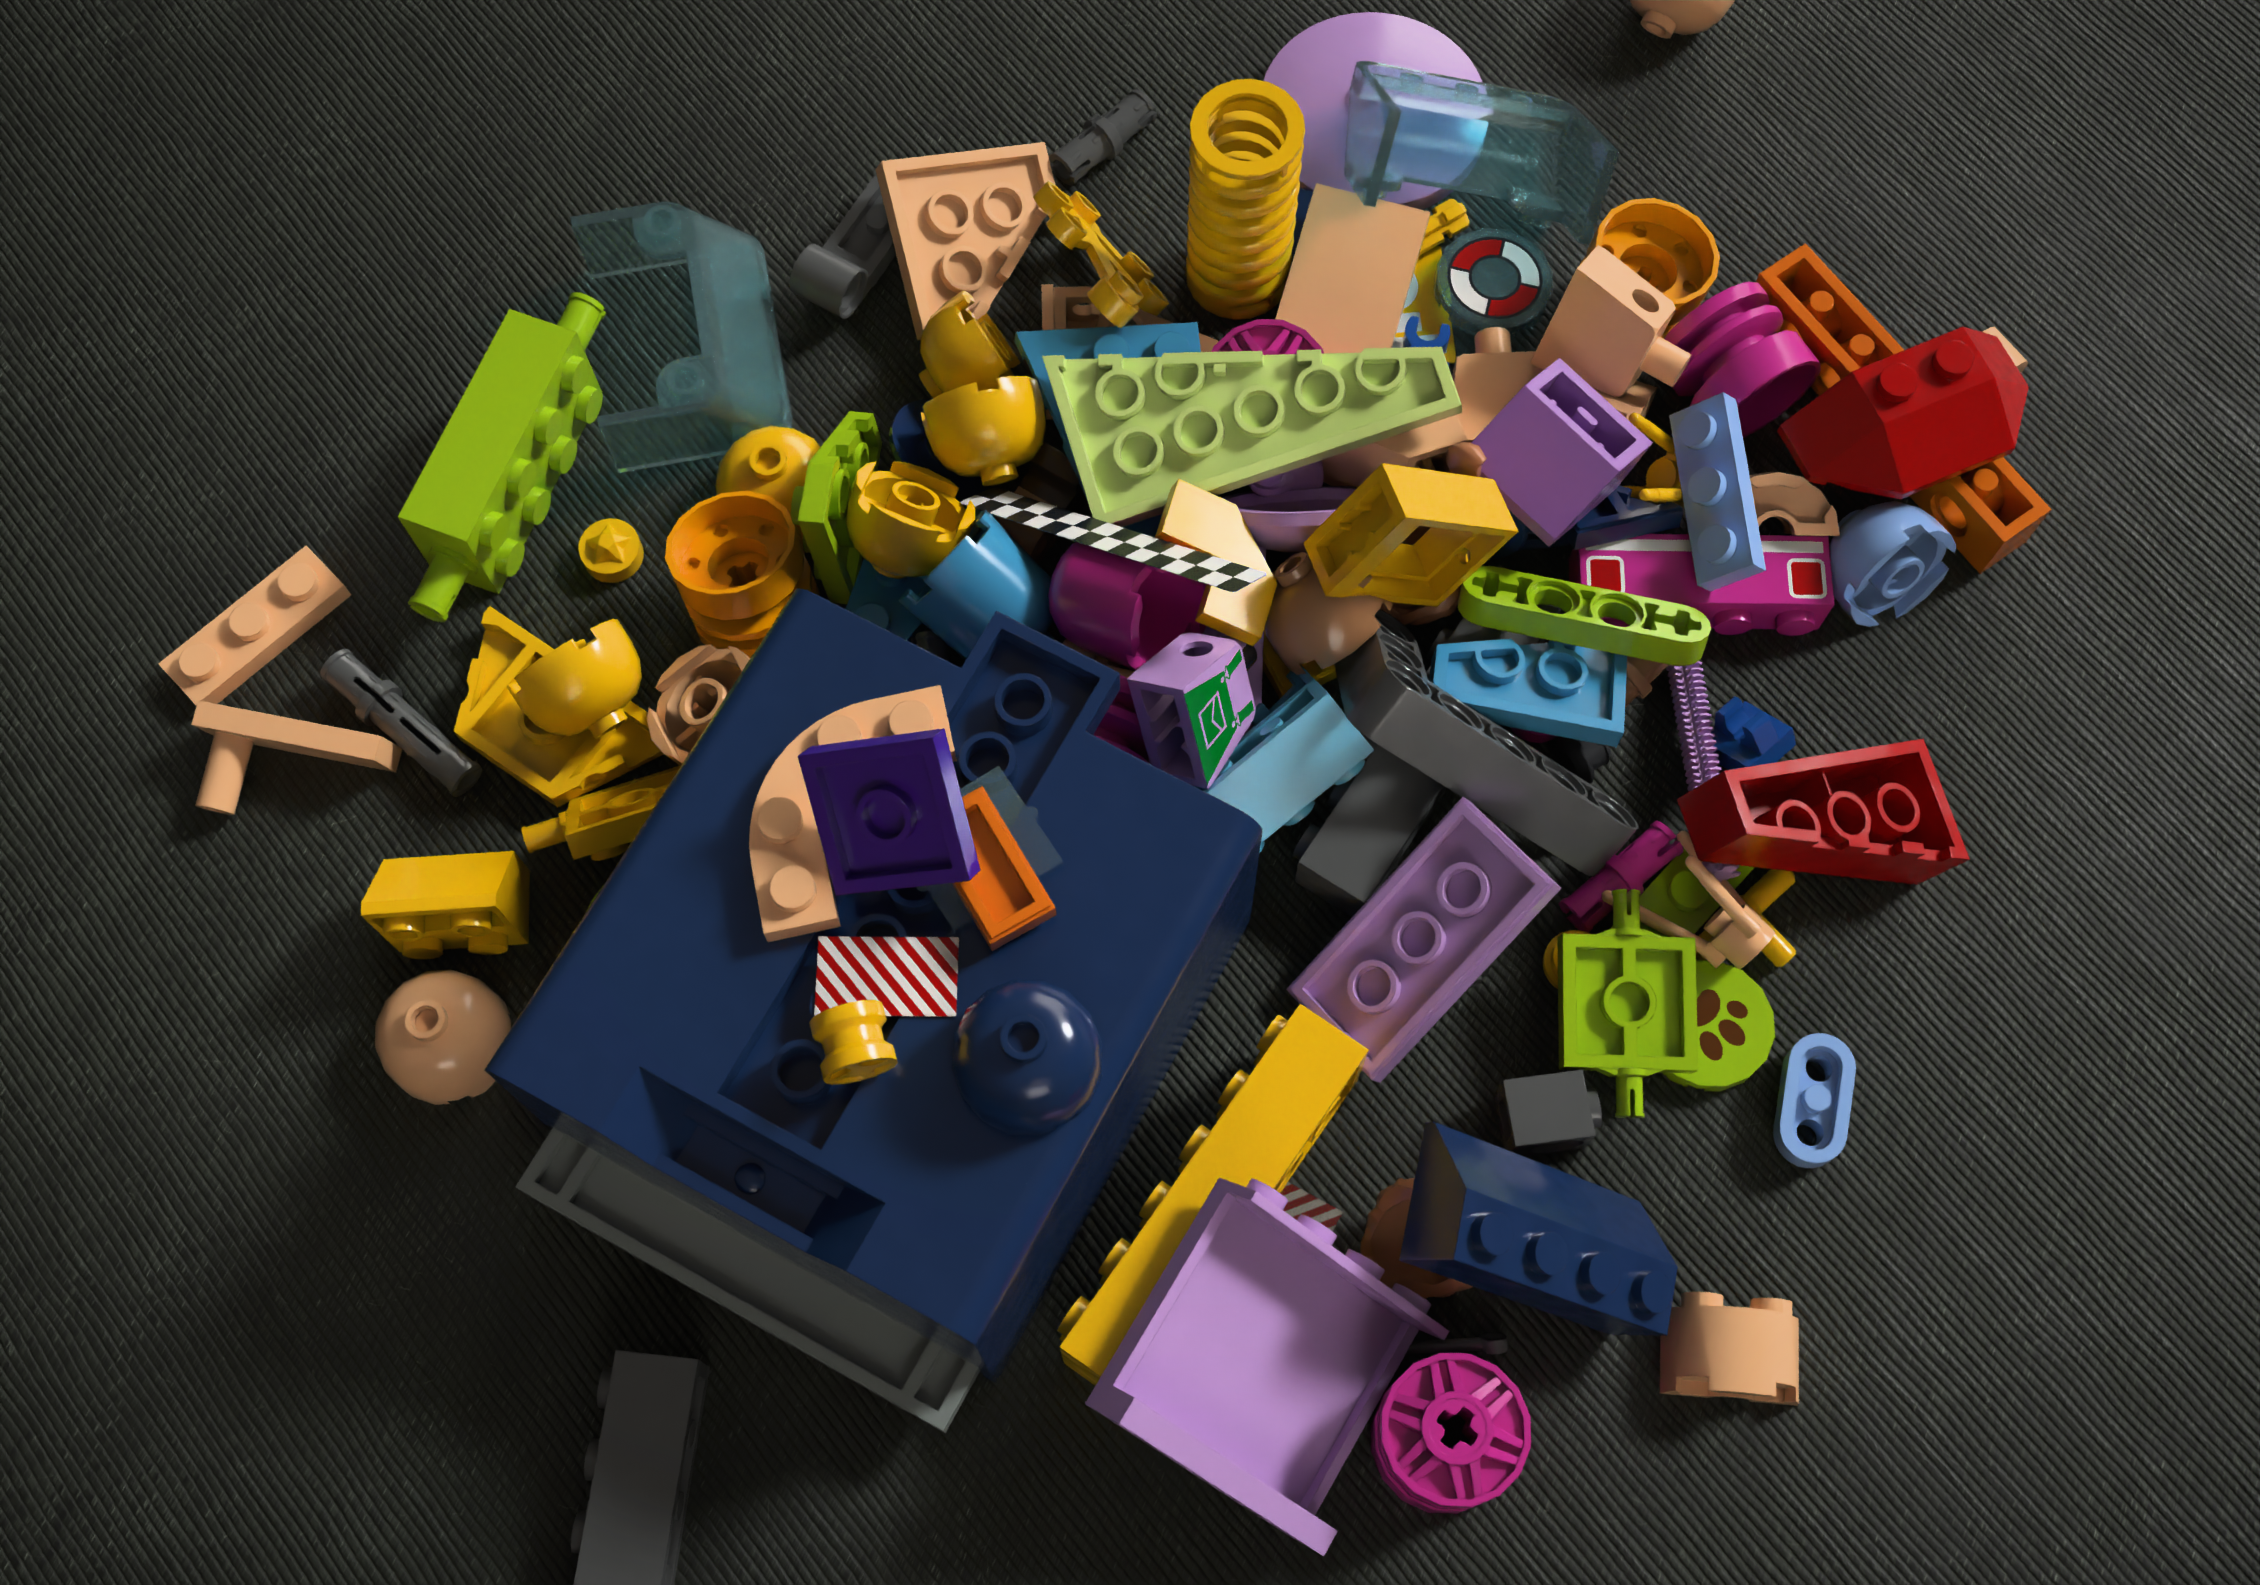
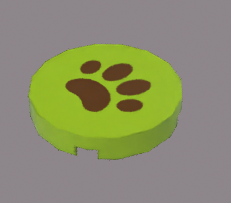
[1663,960,1775,1092]

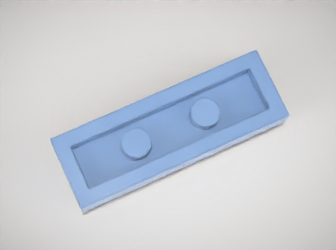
[1669,392,1766,592]

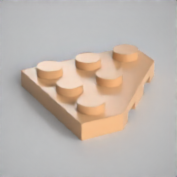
[875,142,1055,340]

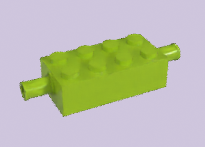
[398,292,606,623]

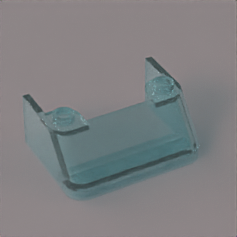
[1344,61,1620,245]
[570,202,792,473]

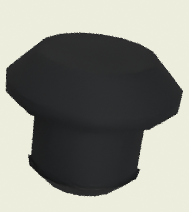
[1555,737,1611,784]

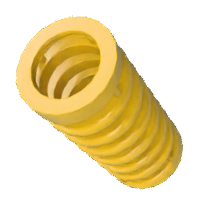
[1186,79,1305,320]

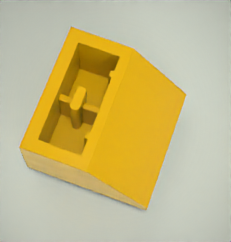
[361,851,530,959]

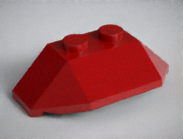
[1777,327,2029,499]

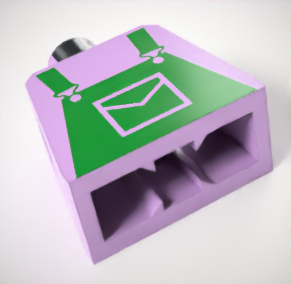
[1127,632,1257,789]

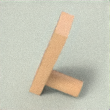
[191,700,402,815]

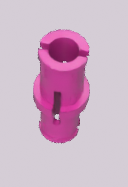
[1559,821,1684,933]

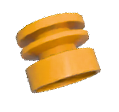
[1580,198,1720,339]
[665,491,820,658]

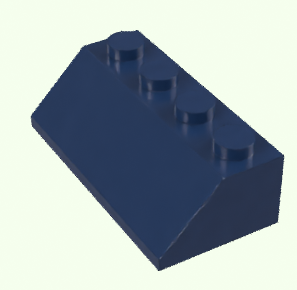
[1399,1122,1678,1336]

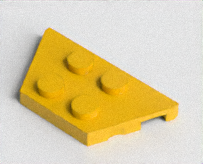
[454,606,664,808]

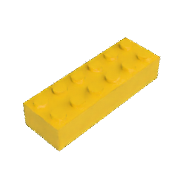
[1057,1004,1369,1386]

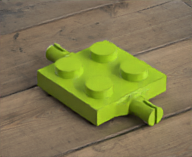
[1557,889,1698,1118]

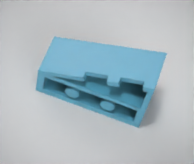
[1194,664,1374,852]

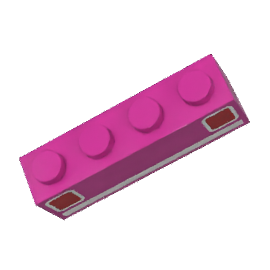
[1568,534,1835,636]

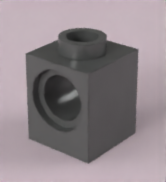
[1494,1069,1602,1157]

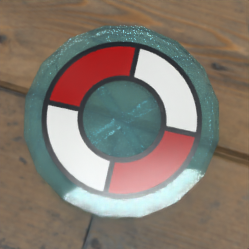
[1434,228,1553,337]

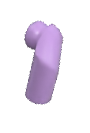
[1248,461,1324,497]

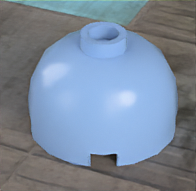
[1829,501,1956,627]

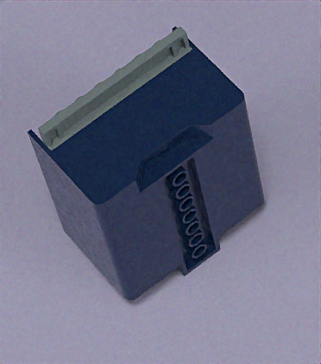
[485,588,1262,1433]

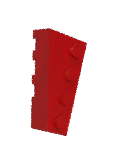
[1677,739,1970,885]

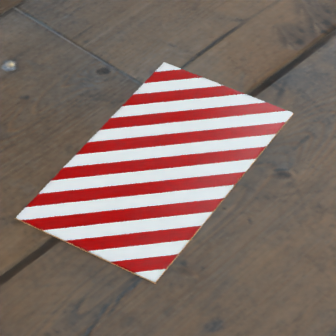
[814,936,959,1017]

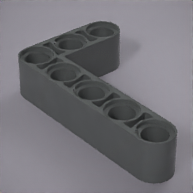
[1334,609,1638,877]

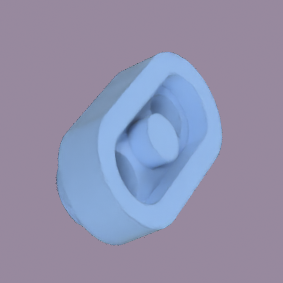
[1773,1033,1856,1168]

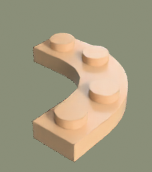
[749,685,957,942]

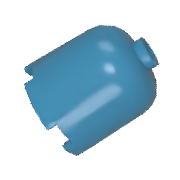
[898,510,1055,660]

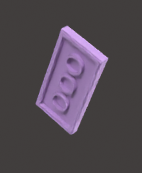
[1286,797,1561,1083]

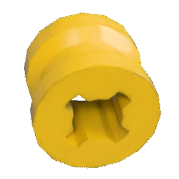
[809,1000,898,1085]

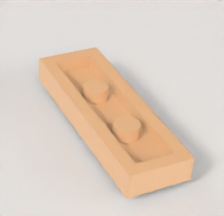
[159,545,351,706]

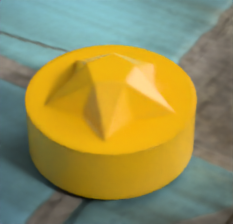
[578,518,644,583]

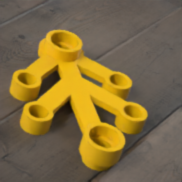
[1033,181,1169,328]

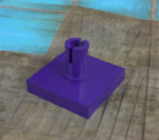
[798,728,981,896]

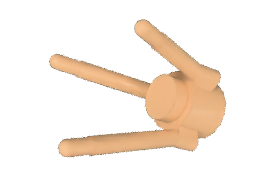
[1602,831,1775,969]

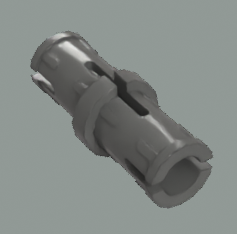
[1049,89,1157,186]

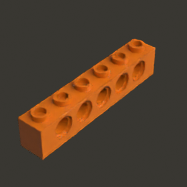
[1755,243,2052,574]

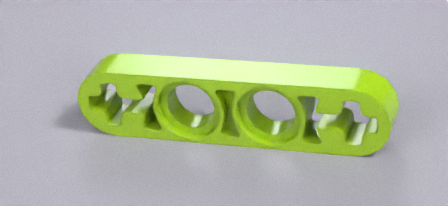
[1457,566,1711,666]

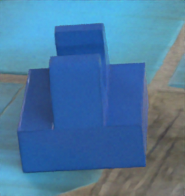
[1711,696,1796,770]

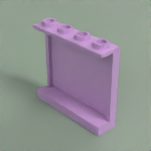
[1085,1178,1449,1556]

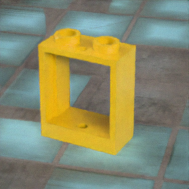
[1304,463,1519,607]

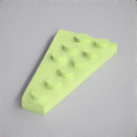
[1042,347,1462,527]

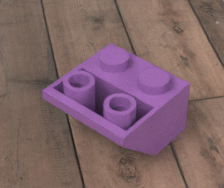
[1471,358,1653,547]

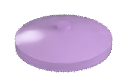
[1263,12,1488,210]

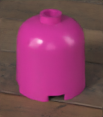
[1048,541,1206,671]

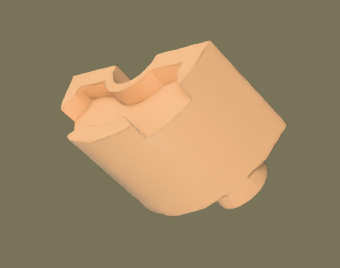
[1750,472,1840,536]
[1660,1292,1799,1406]

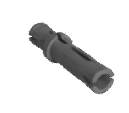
[320,649,482,797]

